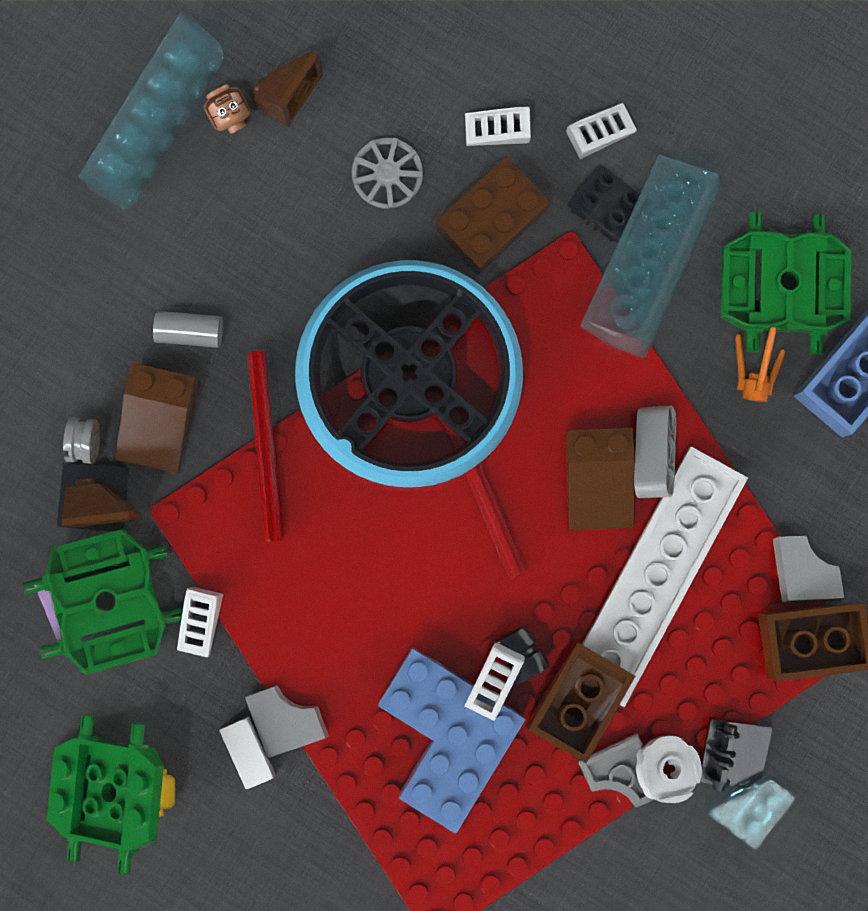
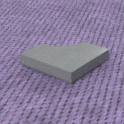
[773,536,844,603]
[245,685,329,758]
[577,733,654,808]

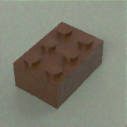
[435,156,550,275]
[758,602,868,681]

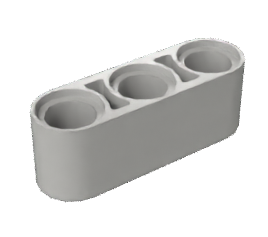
[634,405,677,498]

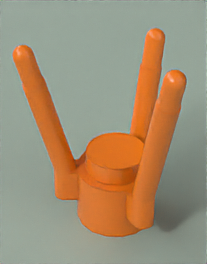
[735,327,786,402]

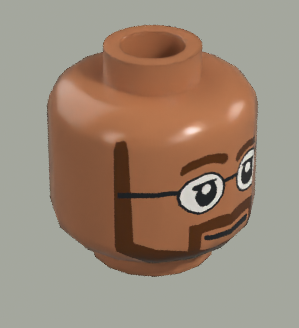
[204,84,251,135]

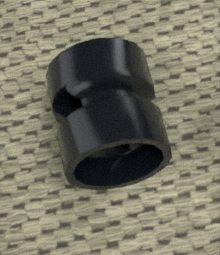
[491,624,550,685]

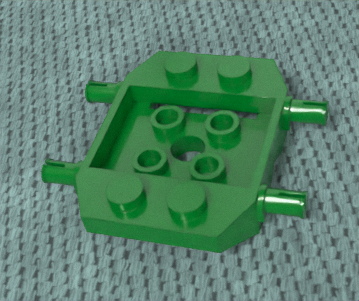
[720,212,851,355]
[22,529,183,675]
[47,715,164,874]

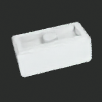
[219,716,276,789]

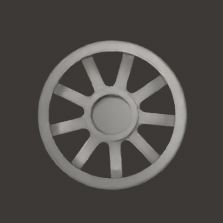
[352,138,423,208]

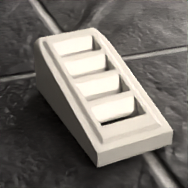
[566,103,637,159]
[465,107,531,146]
[177,587,223,658]
[465,643,525,721]

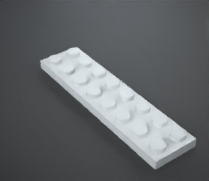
[582,447,748,707]

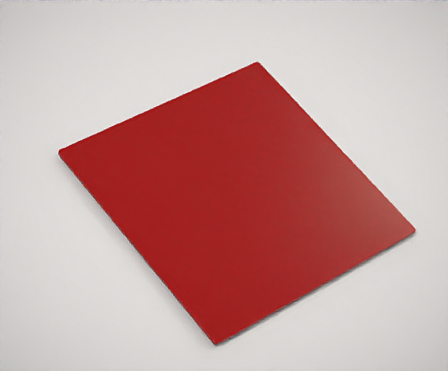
[150,232,827,911]

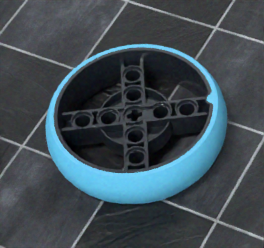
[295,260,523,487]

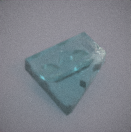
[705,776,795,850]

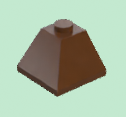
[253,52,323,127]
[62,478,141,527]

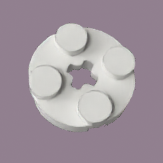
[636,736,702,803]

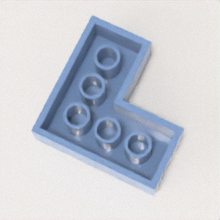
[793,309,868,437]
[378,647,526,834]

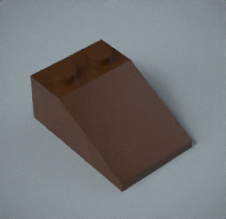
[115,363,201,474]
[564,428,634,531]
[525,642,636,764]

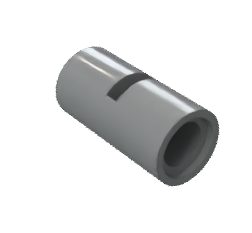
[153,311,223,348]

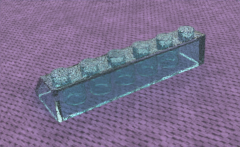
[78,12,223,211]
[580,154,721,359]

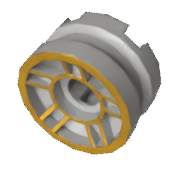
[63,417,100,464]

